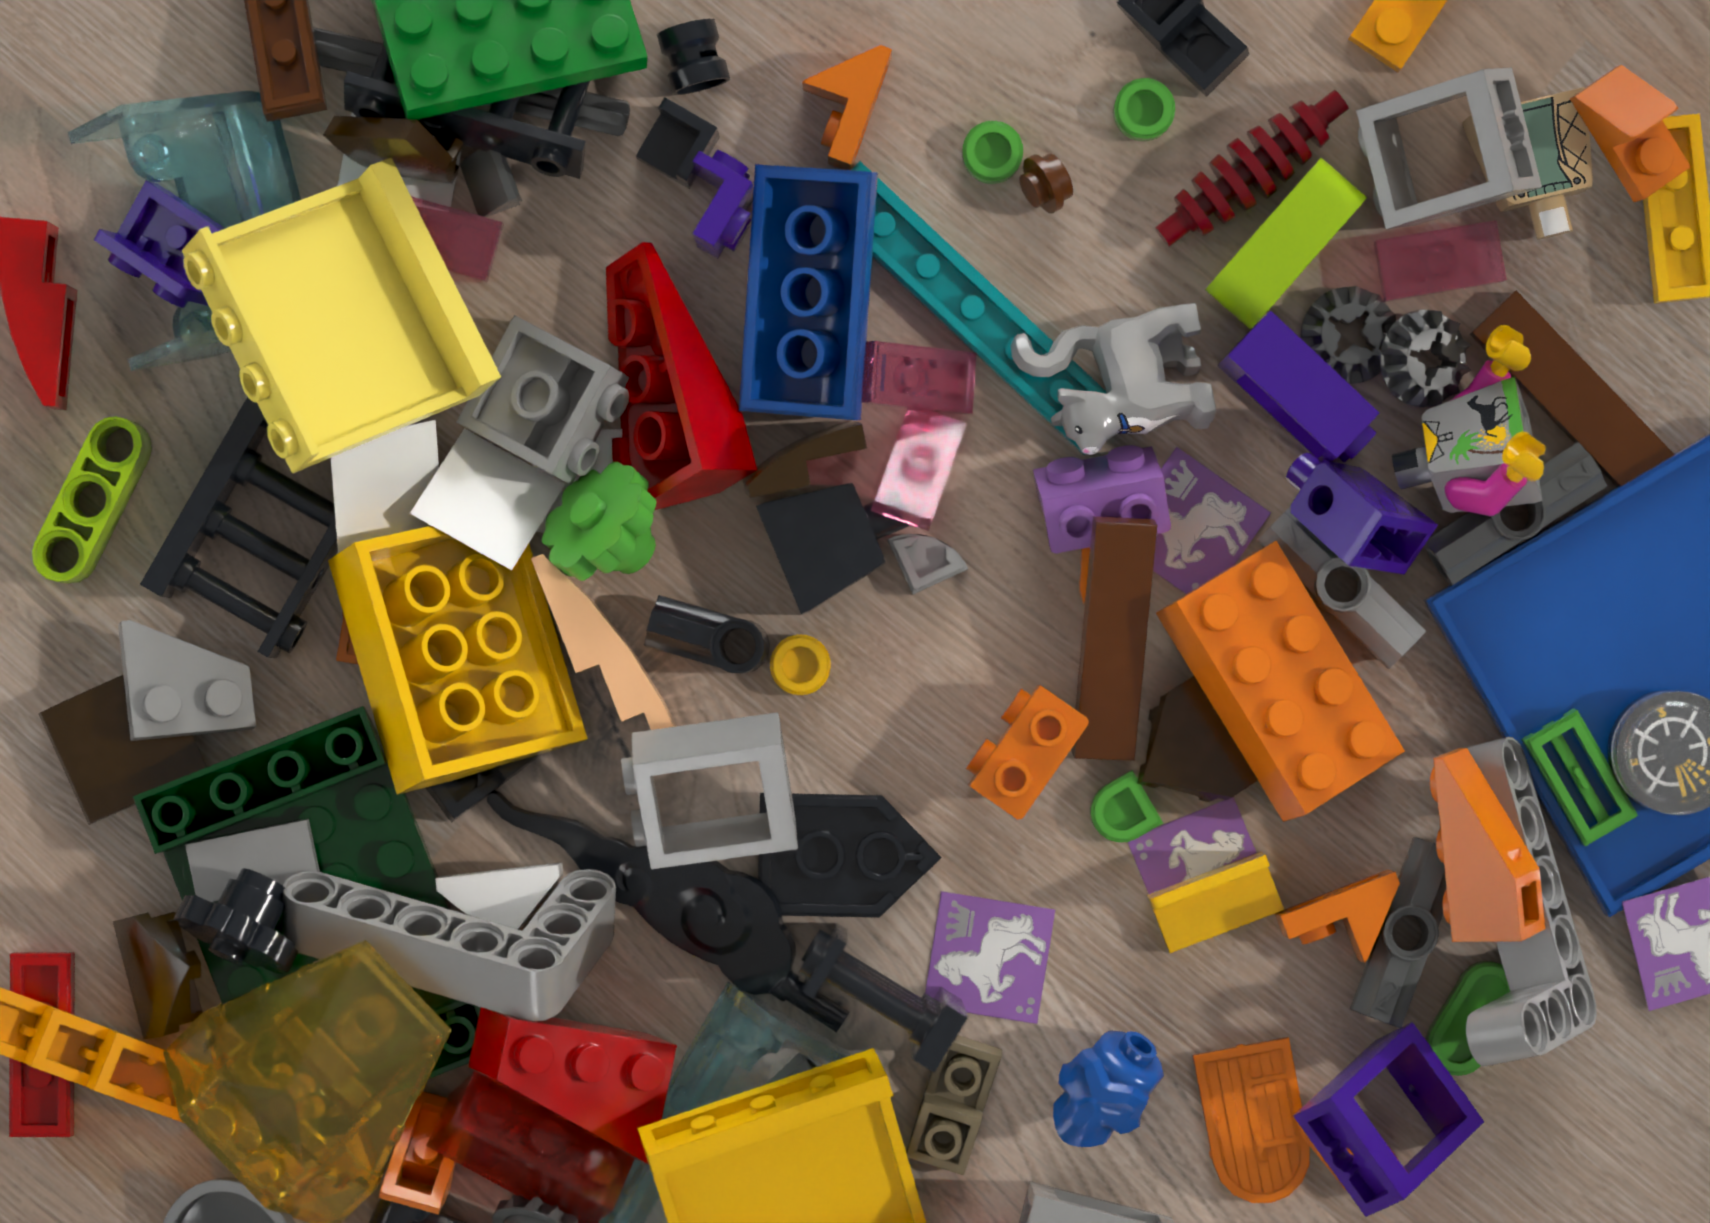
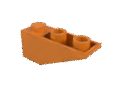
[1430,748,1546,942]

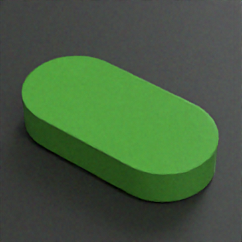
[1425,961,1510,1076]

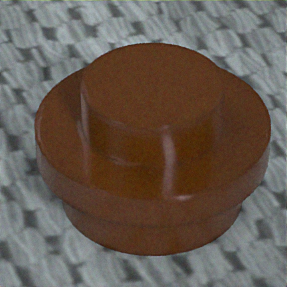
[1019,153,1073,214]

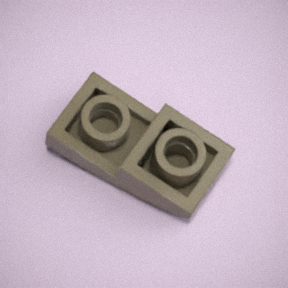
[906,1035,1002,1175]

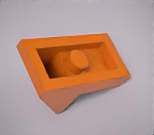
[802,45,892,170]
[1570,65,1691,202]
[1275,869,1400,963]
[379,1089,473,1214]

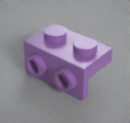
[1033,445,1171,554]

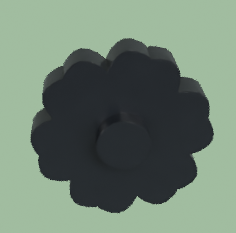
[174,868,299,974]

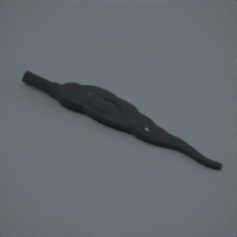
[487,791,850,1033]

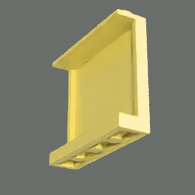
[181,157,501,474]

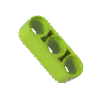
[1205,157,1367,330]
[32,416,152,583]

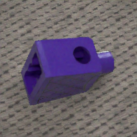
[1286,453,1438,575]

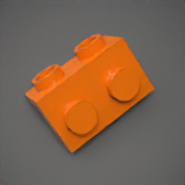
[965,685,1089,819]

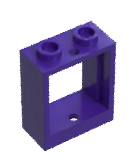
[1217,310,1379,463]
[1293,1022,1484,1217]

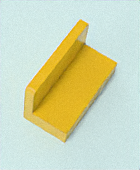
[1147,852,1284,953]

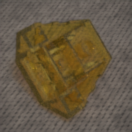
[163,939,451,1223]

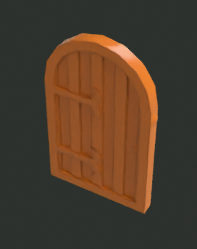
[1192,1037,1310,1203]

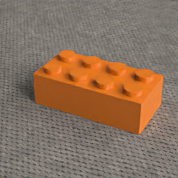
[1156,541,1405,822]

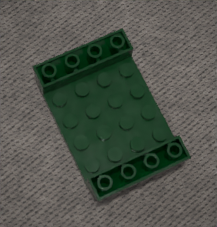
[132,706,481,1143]

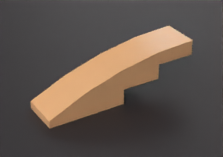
[531,554,676,730]

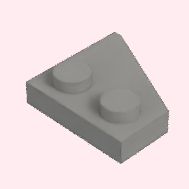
[118,620,256,741]

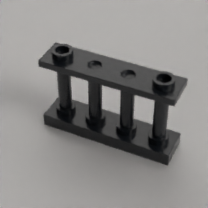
[344,41,590,179]
[140,397,338,658]
[799,923,968,1073]

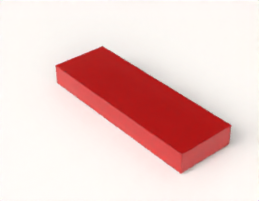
[9,952,75,1137]

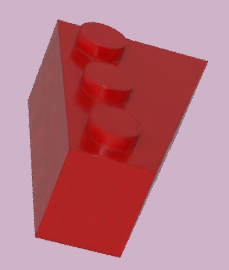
[468,1007,677,1165]

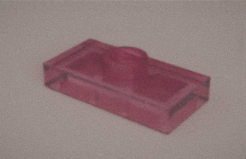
[411,196,504,283]
[1374,220,1507,302]
[862,341,976,414]
[871,403,967,531]

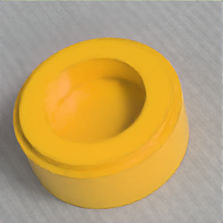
[770,634,831,695]

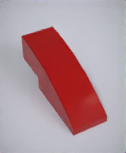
[0,217,77,411]

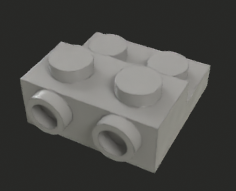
[456,315,630,485]

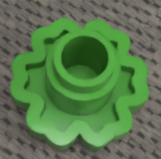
[542,462,657,581]

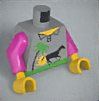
[1392,325,1546,516]

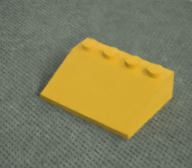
[328,526,588,795]

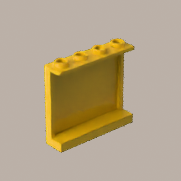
[637,1048,926,1223]

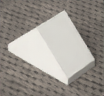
[435,862,564,930]

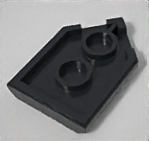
[758,793,942,918]

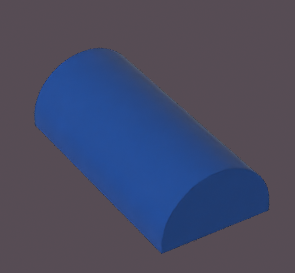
[739,164,878,420]

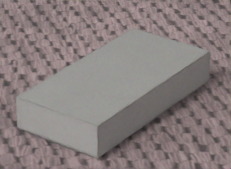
[185,818,320,902]

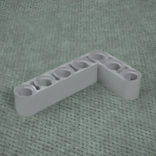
[1465,737,1597,1067]
[282,869,616,1021]

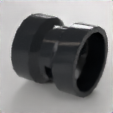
[657,18,730,95]

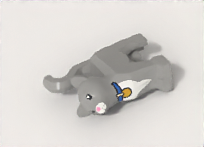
[1011,303,1216,455]

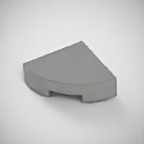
[887,534,968,595]

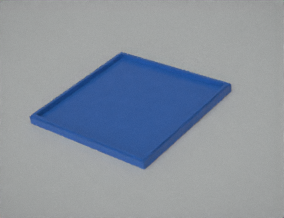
[1423,434,1710,918]

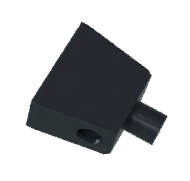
[756,483,910,615]

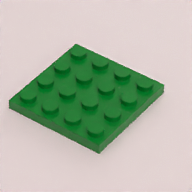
[372,0,648,119]

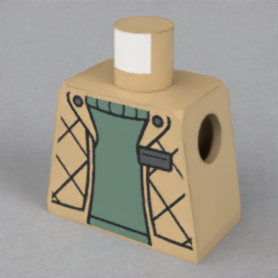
[1462,87,1593,240]

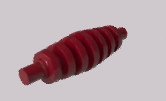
[1155,90,1349,247]

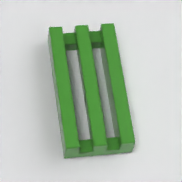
[1521,708,1638,846]

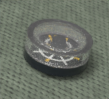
[1607,690,1710,815]

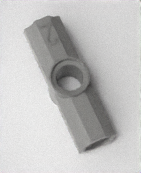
[1257,507,1426,669]

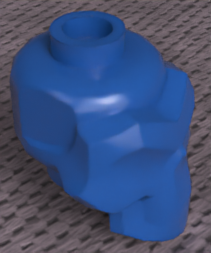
[1053,1030,1164,1147]

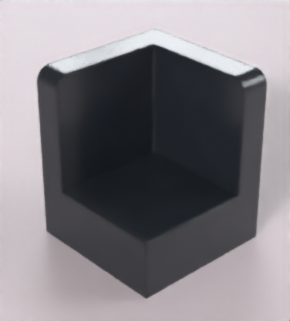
[636,97,720,189]

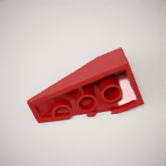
[606,242,757,511]

